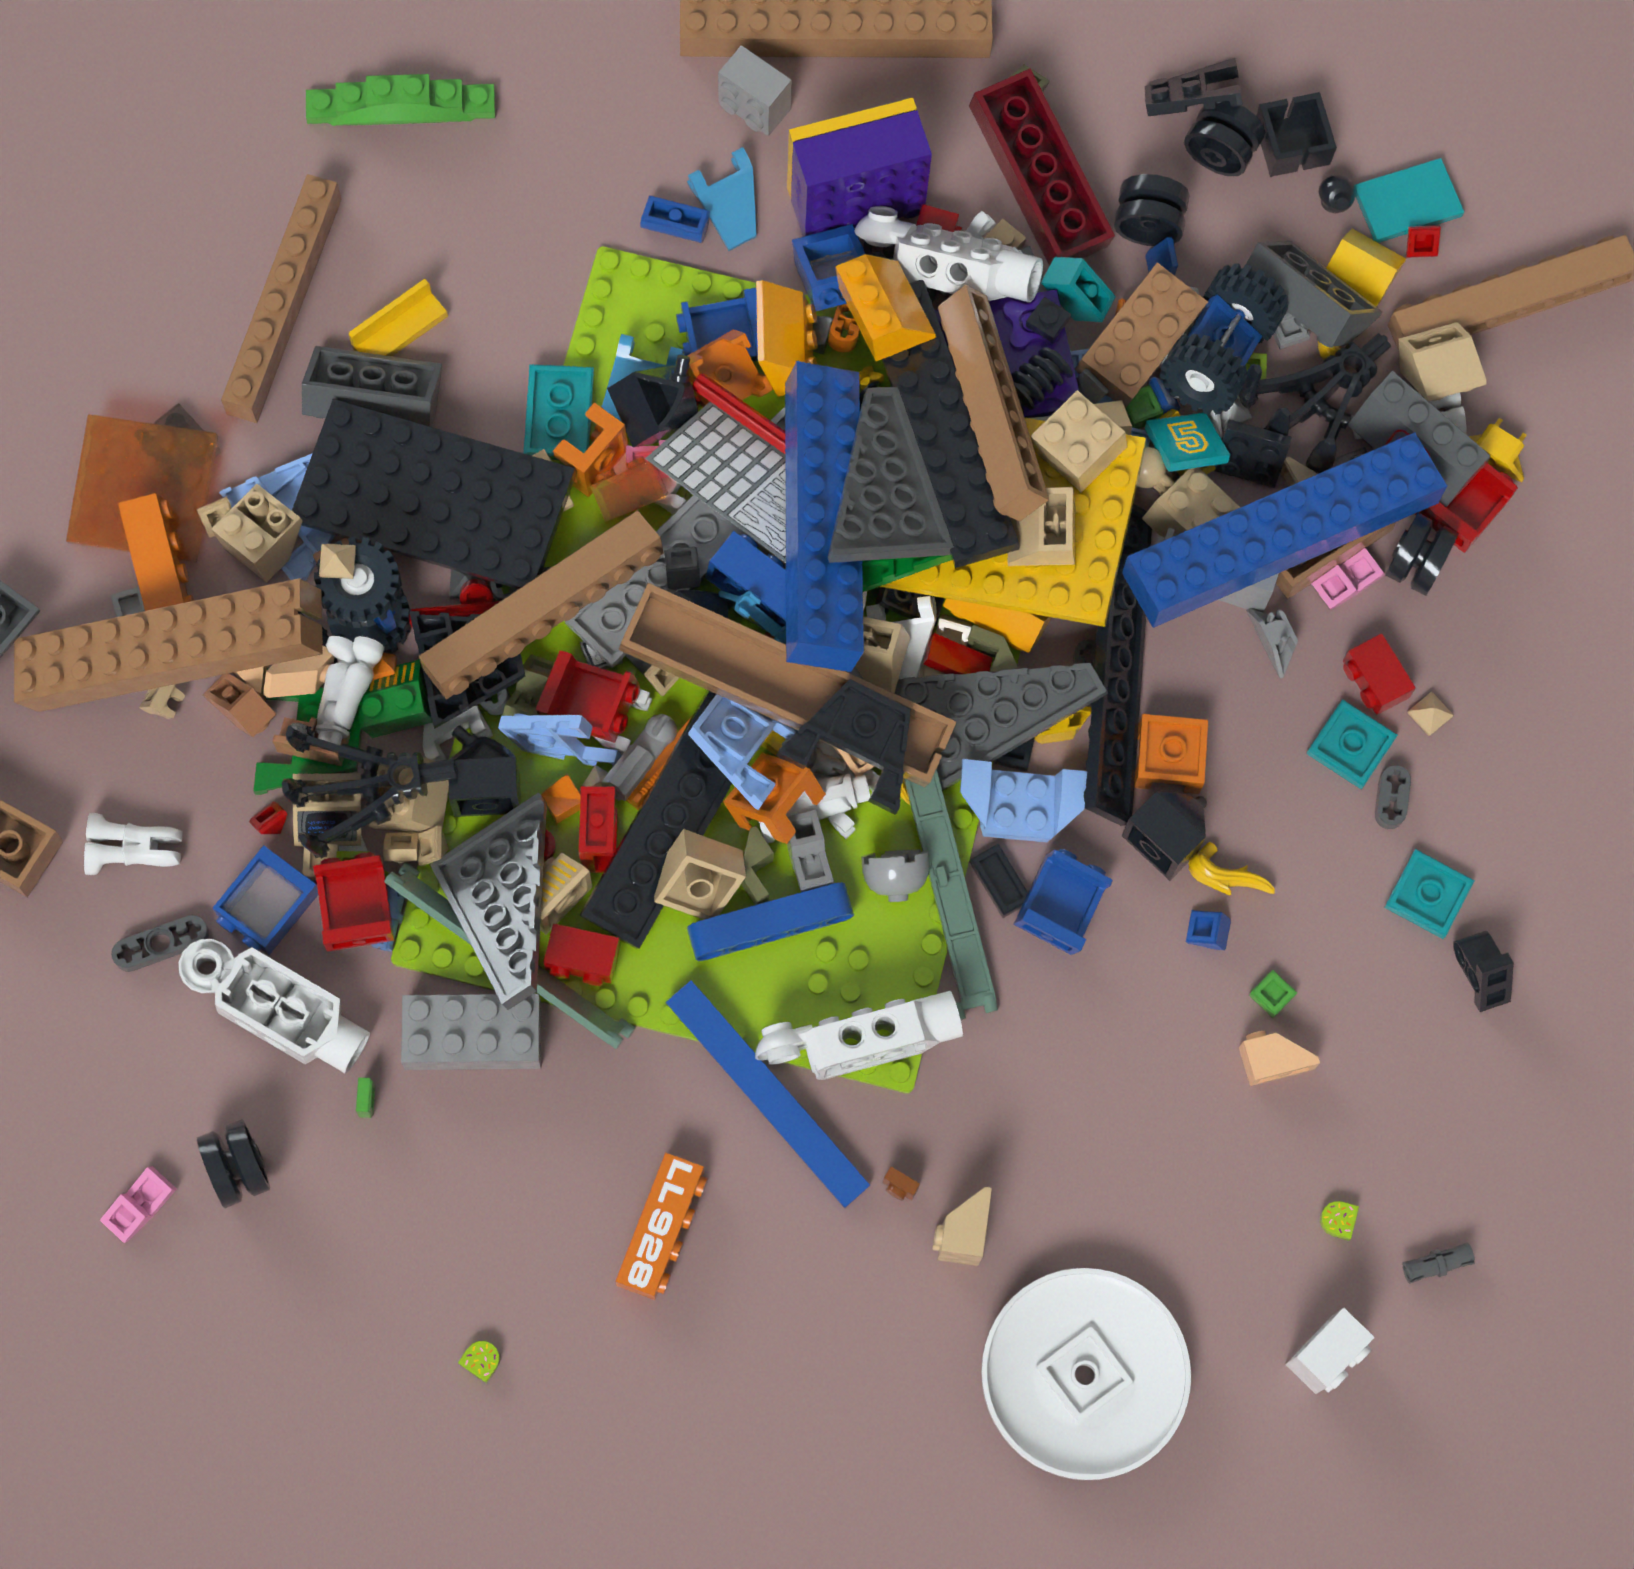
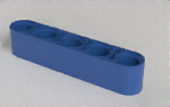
[687,882,854,961]

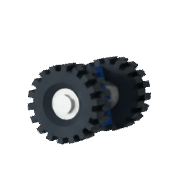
[1160,263,1289,415]
[314,537,411,654]

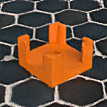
[687,329,773,408]
[553,402,628,497]
[1134,714,1208,794]
[723,753,826,844]

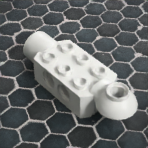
[854,206,1043,302]
[179,939,370,1074]
[755,991,963,1080]

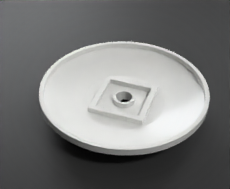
[981,1268,1191,1480]

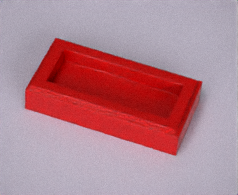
[923,633,993,675]

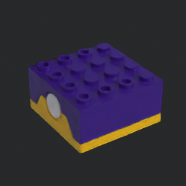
[787,98,932,237]

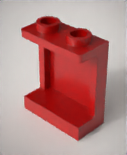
[1415,463,1518,553]
[535,650,640,743]
[579,786,618,873]
[313,852,395,952]

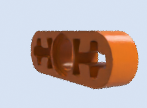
[828,296,861,353]

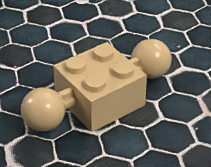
[1137,447,1241,537]

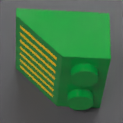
[357,659,433,738]

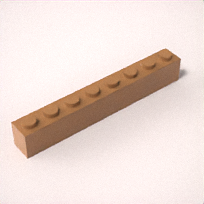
[221,174,342,423]
[1387,235,1634,350]
[938,284,1049,521]
[419,510,664,699]

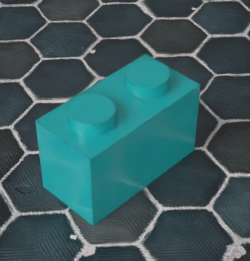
[1041,257,1116,322]

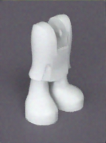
[84,813,183,875]

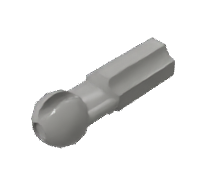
[602,714,677,801]

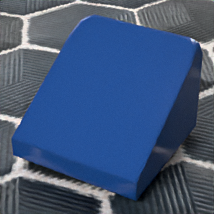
[1145,237,1178,276]
[1149,377,1181,415]
[1186,910,1231,950]

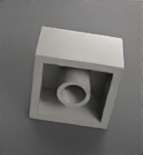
[718,46,792,136]

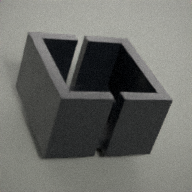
[1256,92,1337,177]

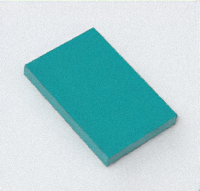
[1354,158,1464,243]
[523,364,594,460]

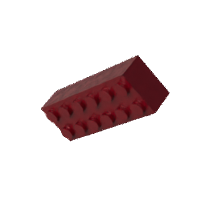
[969,68,1115,266]

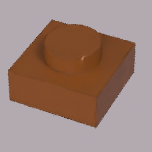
[883,1167,920,1201]

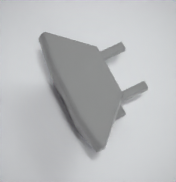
[1246,608,1298,678]

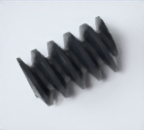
[1011,347,1073,415]

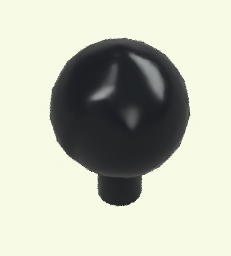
[1318,175,1356,213]

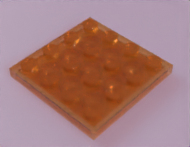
[66,414,218,562]

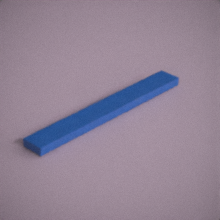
[666,980,870,1208]

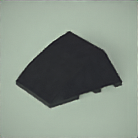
[409,611,526,729]

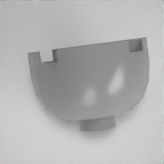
[861,850,929,902]

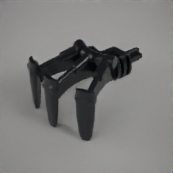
[1239,333,1391,474]
[282,723,458,859]

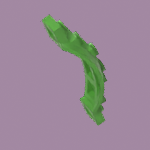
[306,74,495,126]

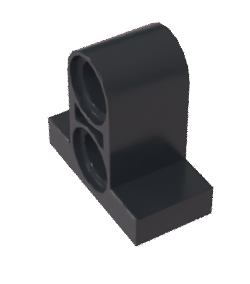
[1453,931,1514,1012]

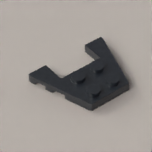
[1144,58,1243,116]
[776,679,911,815]

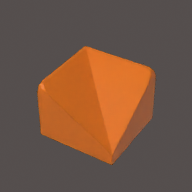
[541,774,581,824]

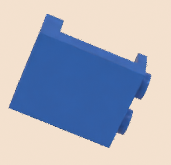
[676,288,758,361]
[1013,849,1113,955]

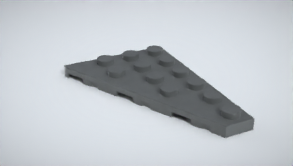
[828,387,954,563]
[894,663,1108,791]
[430,792,547,1010]

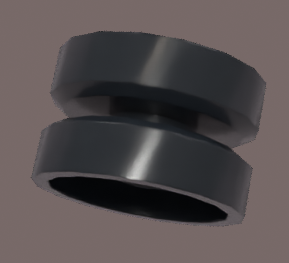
[1184,101,1266,176]
[1114,174,1190,246]
[1385,513,1459,596]
[197,1119,270,1208]

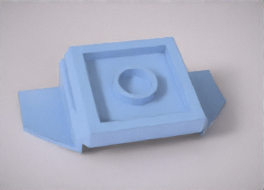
[960,759,1087,843]

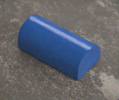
[640,195,710,243]

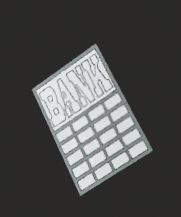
[645,402,786,563]

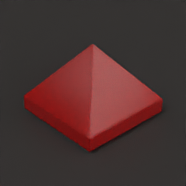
[1406,225,1441,258]
[249,801,287,834]

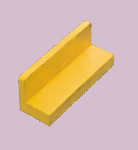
[348,279,448,356]

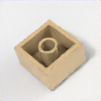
[1031,390,1127,492]

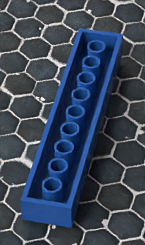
[785,361,864,672]
[1122,432,1447,628]

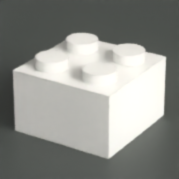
[1285,1308,1375,1394]

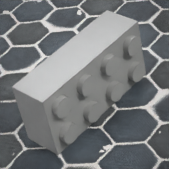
[401,994,541,1070]

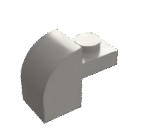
[787,810,834,892]

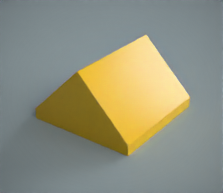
[1326,228,1406,307]

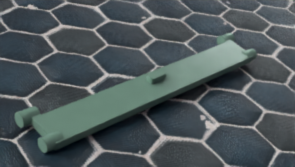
[904,754,998,1020]
[384,863,636,1049]

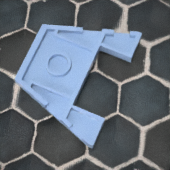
[219,453,335,581]
[688,694,798,810]
[498,714,622,768]

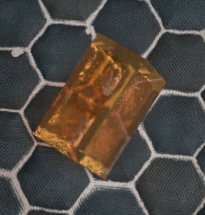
[590,456,668,522]

